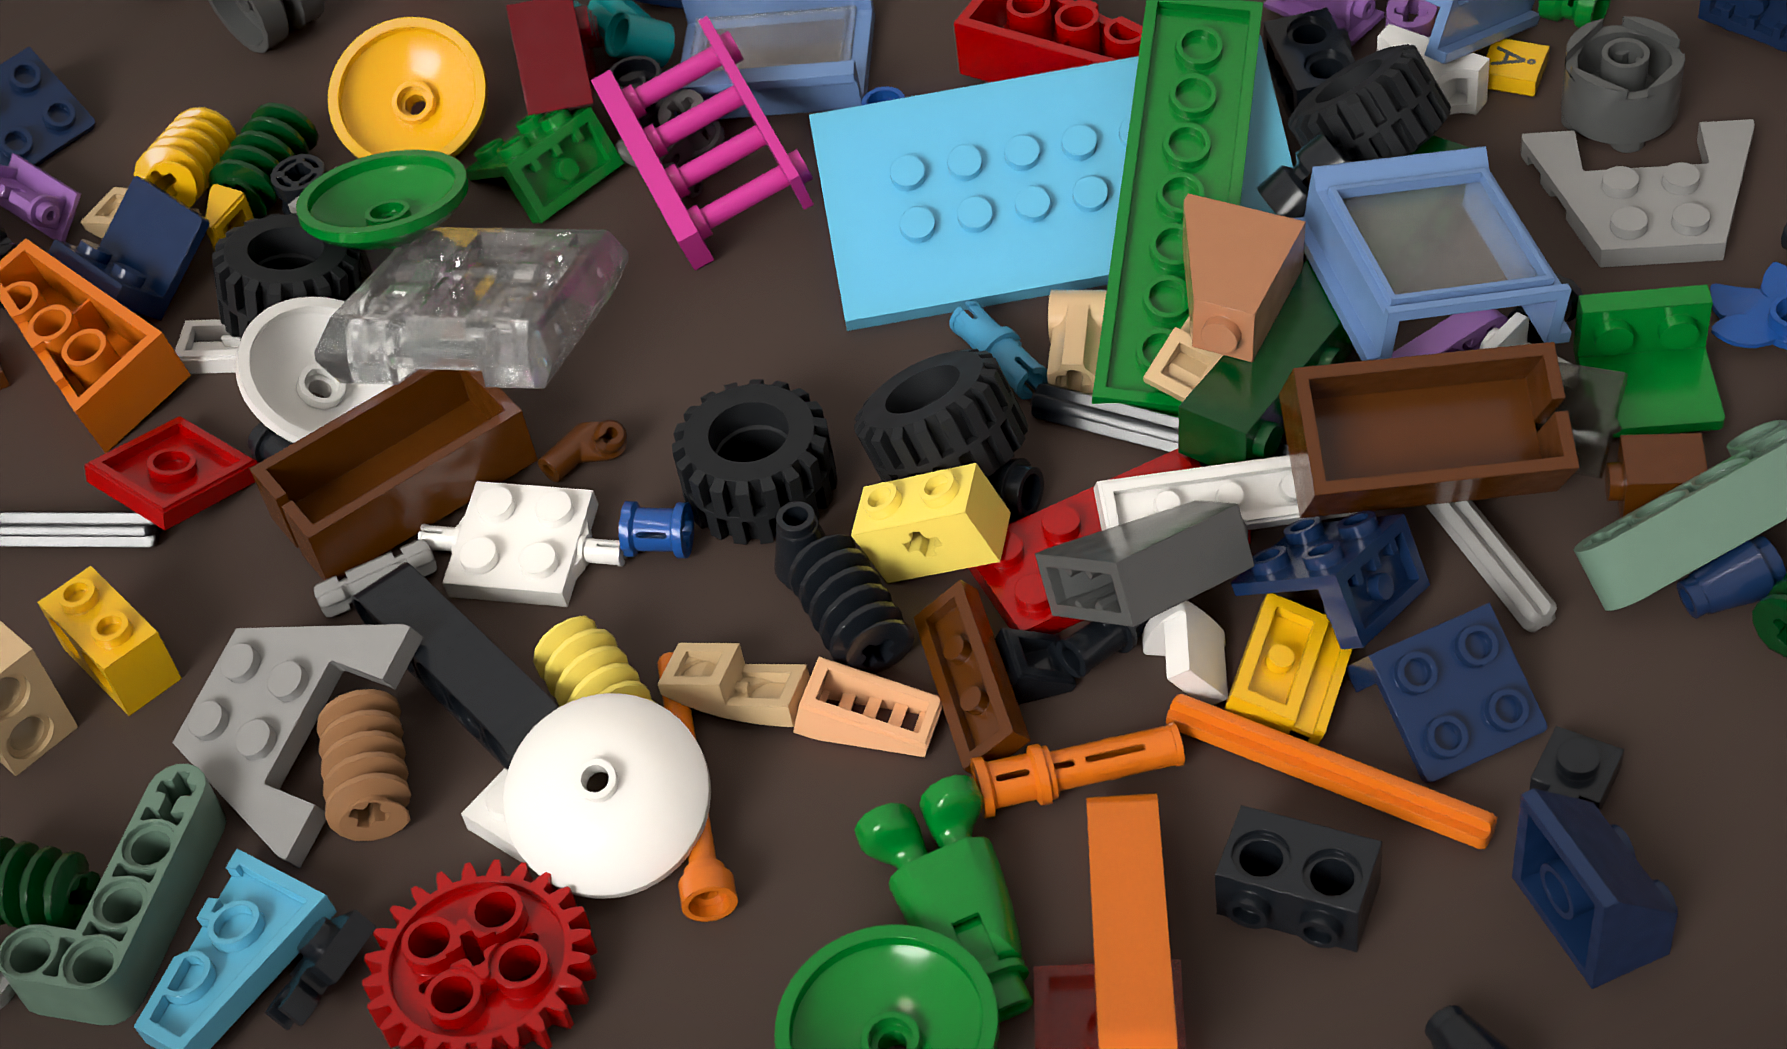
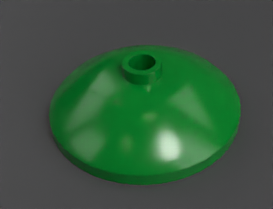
[296,150,469,250]
[775,925,1000,1049]

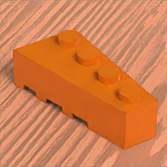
[0,238,191,453]

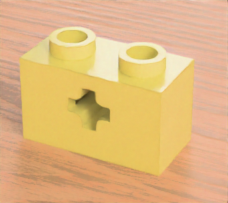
[851,463,1011,583]

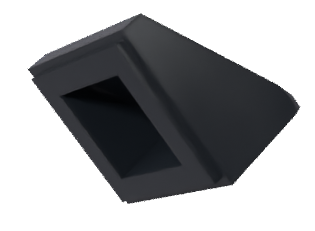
[995,628,1077,705]

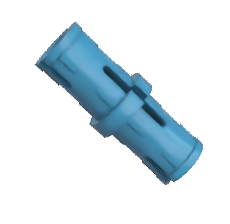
[949,301,1048,399]

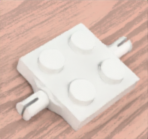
[418,481,627,607]

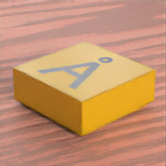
[1486,39,1550,97]

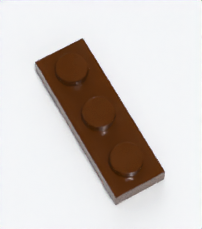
[913,580,1031,774]

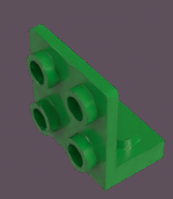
[465,107,624,223]
[1573,285,1725,439]

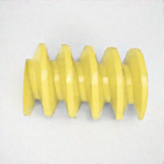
[533,615,656,707]

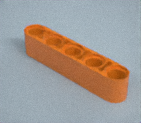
[1086,793,1178,1049]

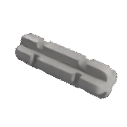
[313,539,437,618]

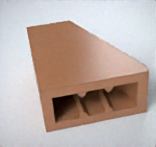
[1183,193,1306,362]

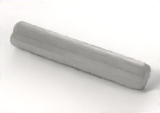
[1426,500,1557,632]

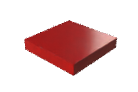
[84,416,259,530]

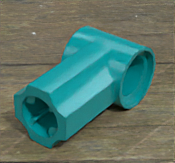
[588,0,675,68]

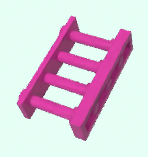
[591,16,814,270]

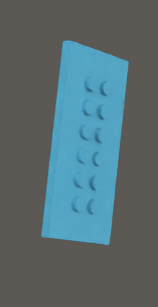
[809,34,1293,331]

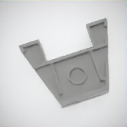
[1520,119,1755,267]
[172,624,423,868]

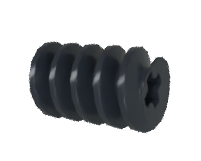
[788,534,915,674]

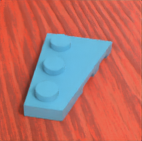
[134,849,337,1049]

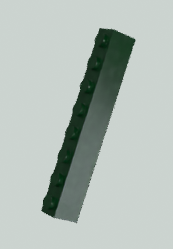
[1178,135,1470,466]

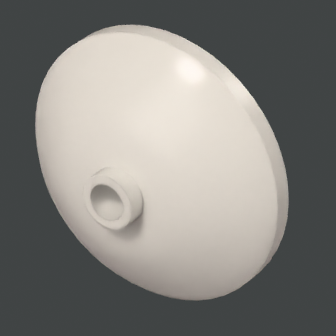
[235,297,415,443]
[503,693,711,899]

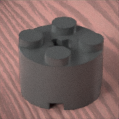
[1561,16,1685,153]

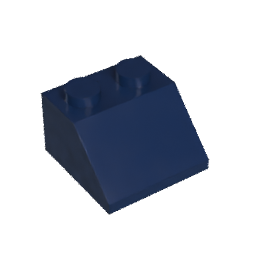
[1512,788,1678,989]

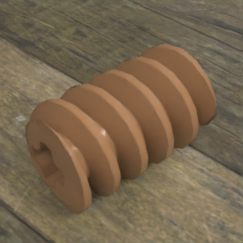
[317,689,411,841]

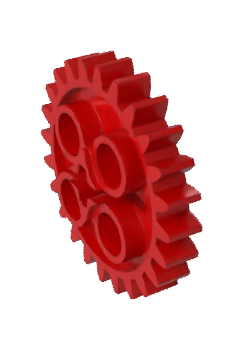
[362,859,597,1049]

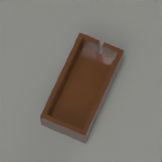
[1279,342,1580,518]
[250,346,538,581]

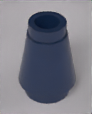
[1677,535,1787,619]

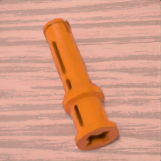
[970,722,1185,819]

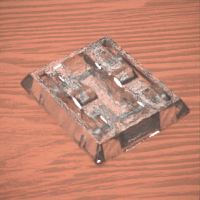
[314,227,629,389]

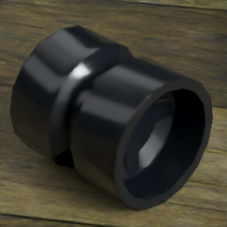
[1257,131,1364,218]

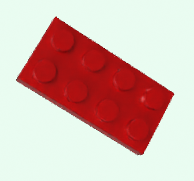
[968,449,1251,634]

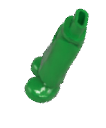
[854,775,1033,1022]

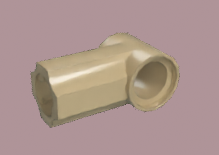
[1047,290,1107,394]

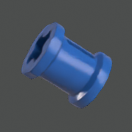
[619,501,694,558]

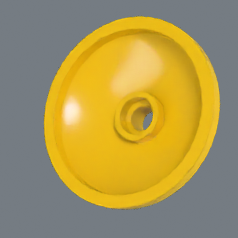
[328,17,488,159]

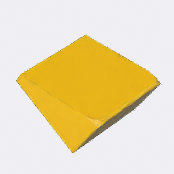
[205,184,254,251]

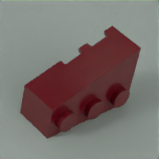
[506,0,602,116]

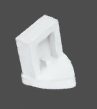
[1142,600,1228,705]

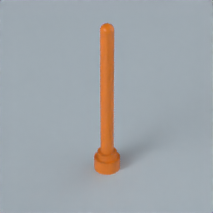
[657,652,738,922]

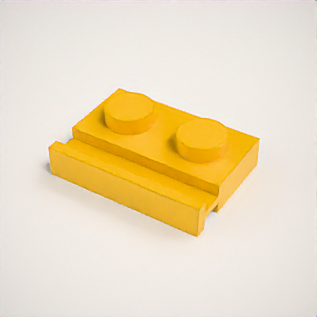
[1224,593,1352,746]

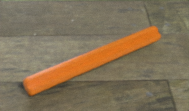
[1166,694,1497,849]

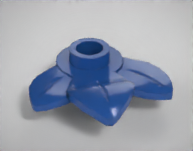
[1710,262,1787,350]

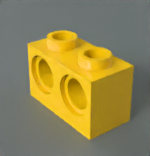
[37,566,182,716]

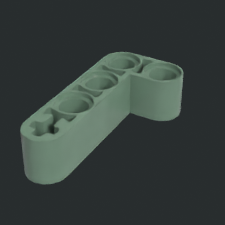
[1573,420,1787,611]
[0,764,227,1025]

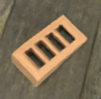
[793,656,943,757]

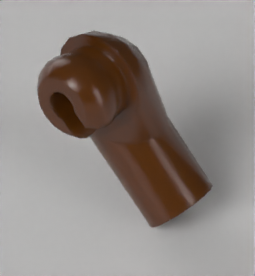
[538,419,627,483]

